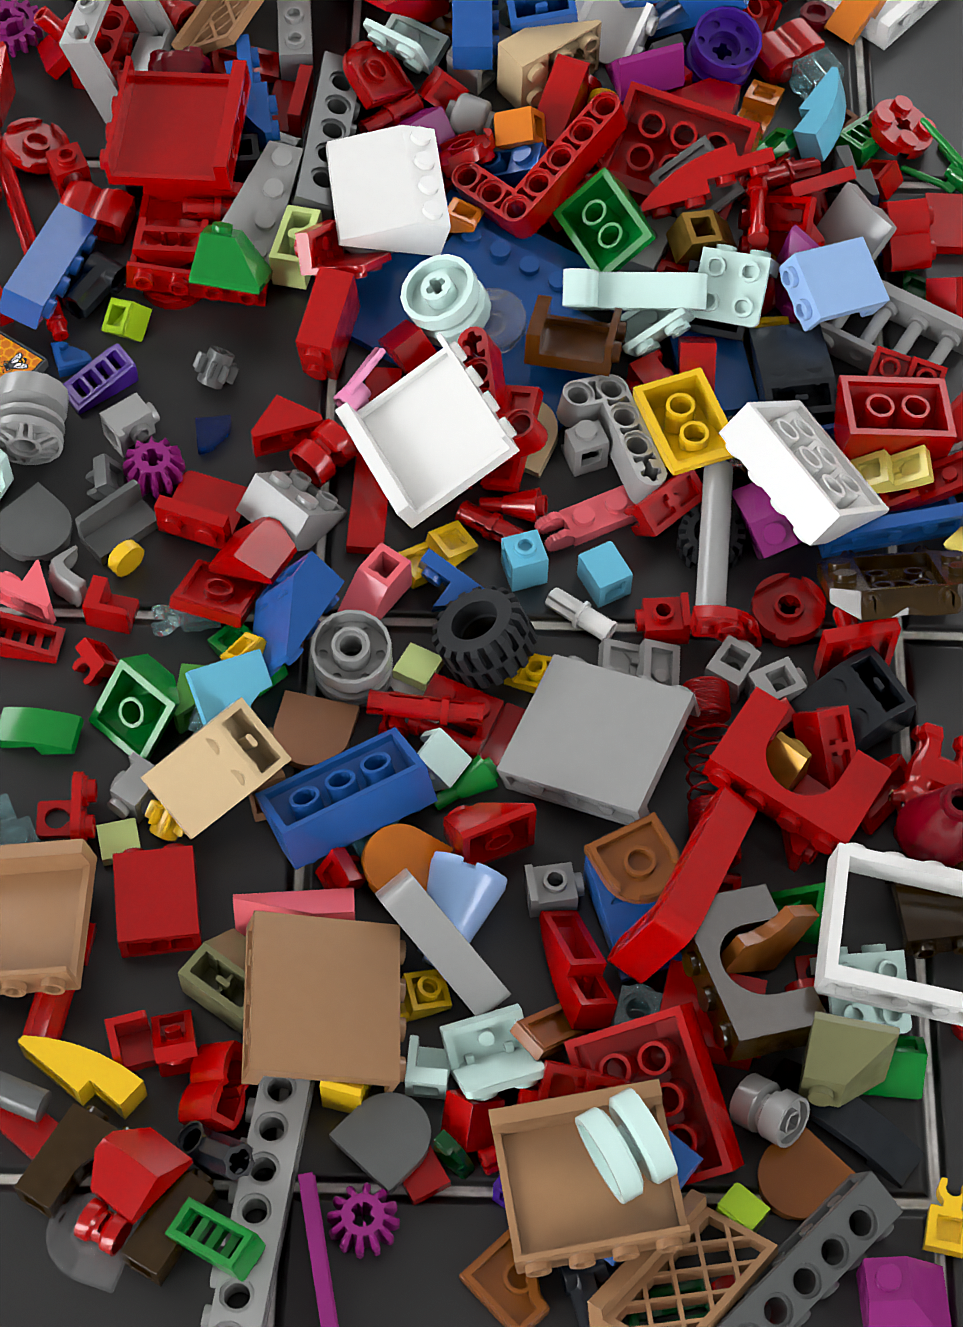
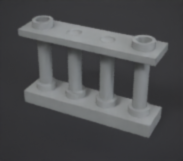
[820,280,963,372]

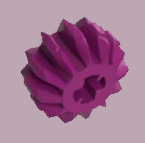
[122,435,186,499]
[327,1182,400,1259]

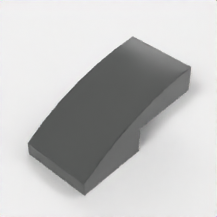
[831,145,880,207]

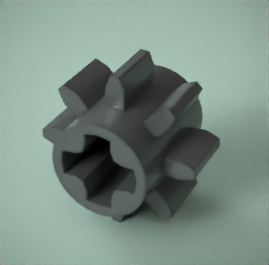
[193,345,239,389]

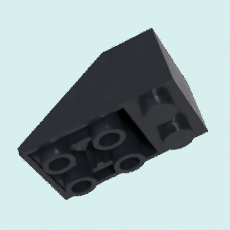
[748,323,837,425]
[782,646,917,752]

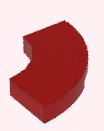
[690,605,762,648]

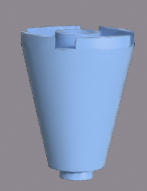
[418,851,507,966]

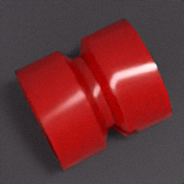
[289,418,358,487]

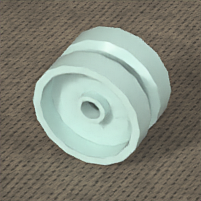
[400,254,491,347]
[575,1087,678,1204]

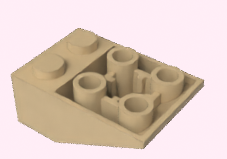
[497,19,602,109]
[140,697,291,839]

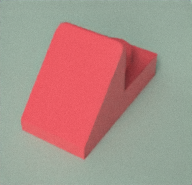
[0,560,56,625]

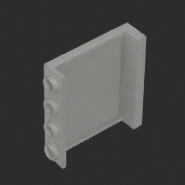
[496,654,701,825]

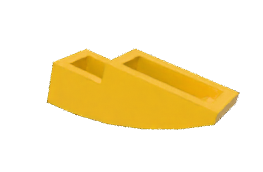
[18,1035,148,1119]

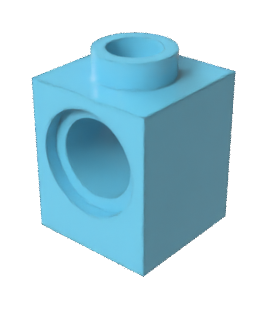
[501,529,549,592]

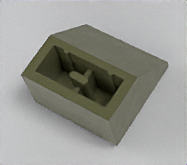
[178,928,246,1035]

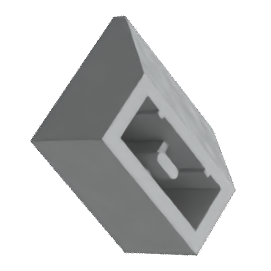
[236,469,347,551]

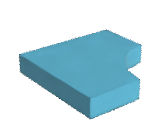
[185,649,273,726]

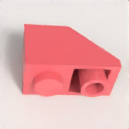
[337,542,412,620]

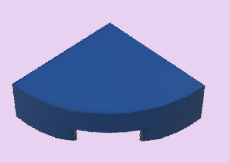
[51,342,92,378]

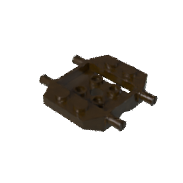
[817,545,963,620]

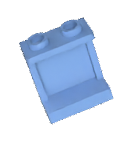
[779,236,890,331]

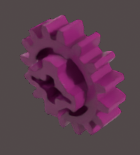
[0,0,44,57]

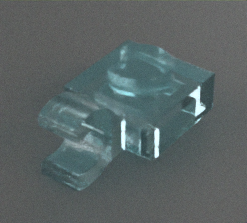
[151,604,221,637]
[0,793,39,845]

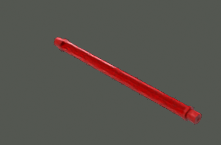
[0,131,69,341]

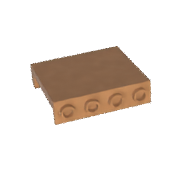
[0,838,97,998]
[241,911,406,1093]
[488,1079,690,1277]

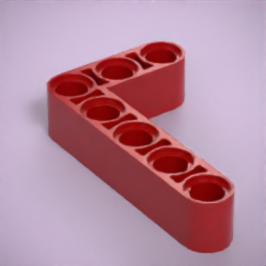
[451,91,628,239]
[607,784,758,984]

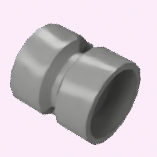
[729,1073,810,1148]

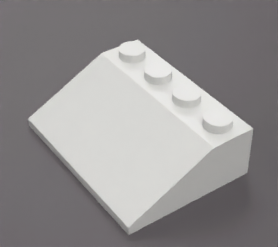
[325,125,451,256]
[719,400,890,546]

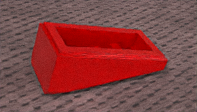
[0,611,66,664]

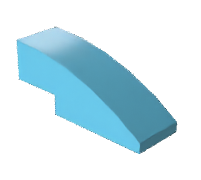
[793,67,846,161]

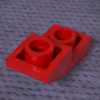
[866,345,948,379]

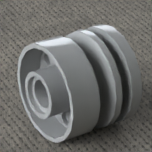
[0,371,69,465]
[310,610,394,708]

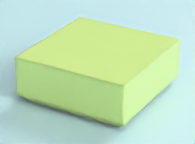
[392,642,444,692]
[96,818,141,866]

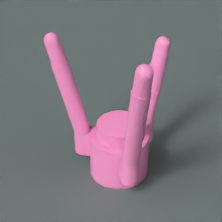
[333,347,386,412]

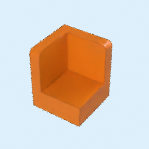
[494,106,547,150]

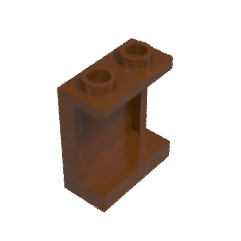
[524,295,627,376]

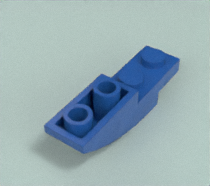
[224,34,281,150]

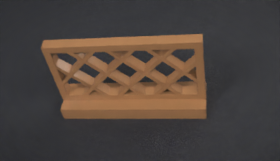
[171,0,264,56]
[587,1189,778,1327]

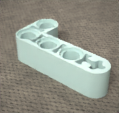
[562,268,707,311]

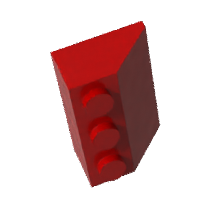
[834,375,957,462]

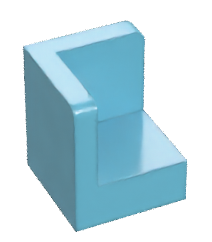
[577,541,633,608]

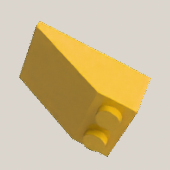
[633,367,734,476]

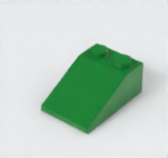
[553,167,656,272]

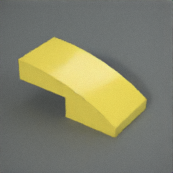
[850,444,934,493]

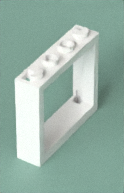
[814,843,963,1026]

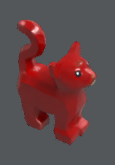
[888,722,963,814]

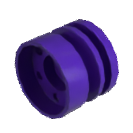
[684,6,762,87]

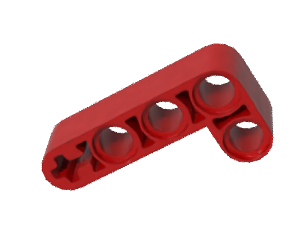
[458,326,548,463]

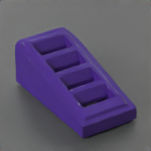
[63,343,139,415]

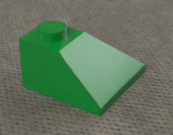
[189,222,273,295]
[88,654,180,761]

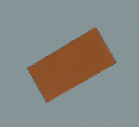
[510,1003,591,1061]

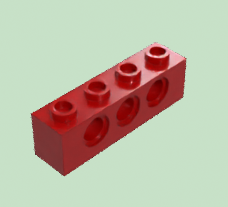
[70,0,139,90]

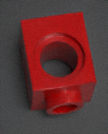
[45,142,92,200]

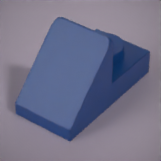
[418,548,485,612]

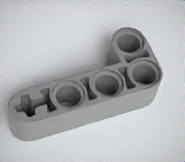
[556,374,667,504]
[375,868,511,1016]

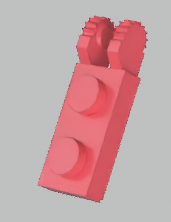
[534,485,638,552]

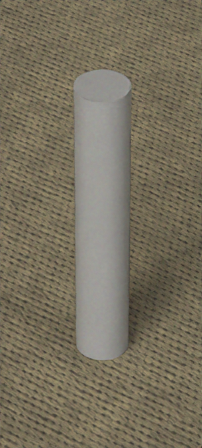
[695,460,733,606]

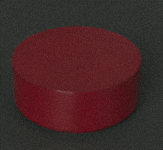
[799,1,832,33]

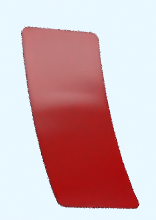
[480,703,526,766]

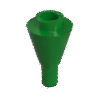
[434,754,500,811]

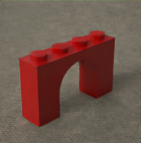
[702,686,892,855]

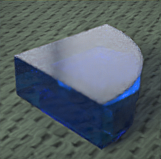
[195,415,232,455]

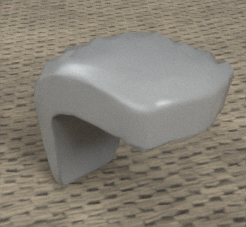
[48,545,88,607]

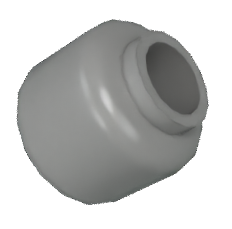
[445,93,496,135]

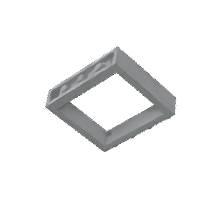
[59,0,177,124]

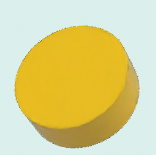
[108,539,144,577]

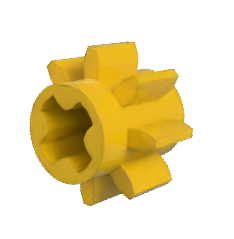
[144,799,186,841]

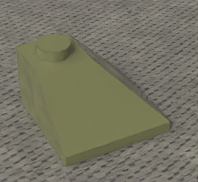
[798,1011,900,1107]

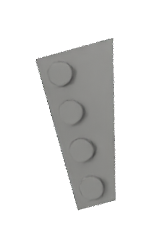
[222,140,303,266]

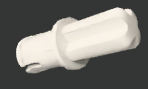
[545,588,618,640]

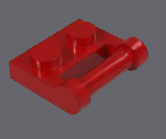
[738,178,769,254]
[407,673,504,759]

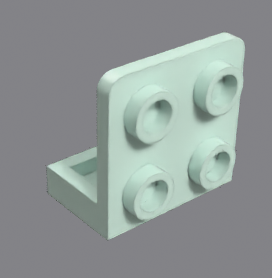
[363,13,451,74]
[691,244,780,328]
[621,307,695,357]
[810,944,912,1034]
[439,1003,545,1101]

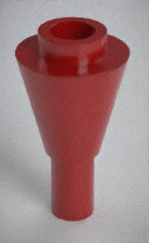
[479,487,548,523]

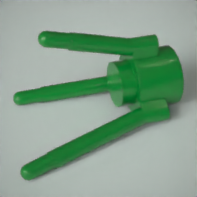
[900,117,963,194]

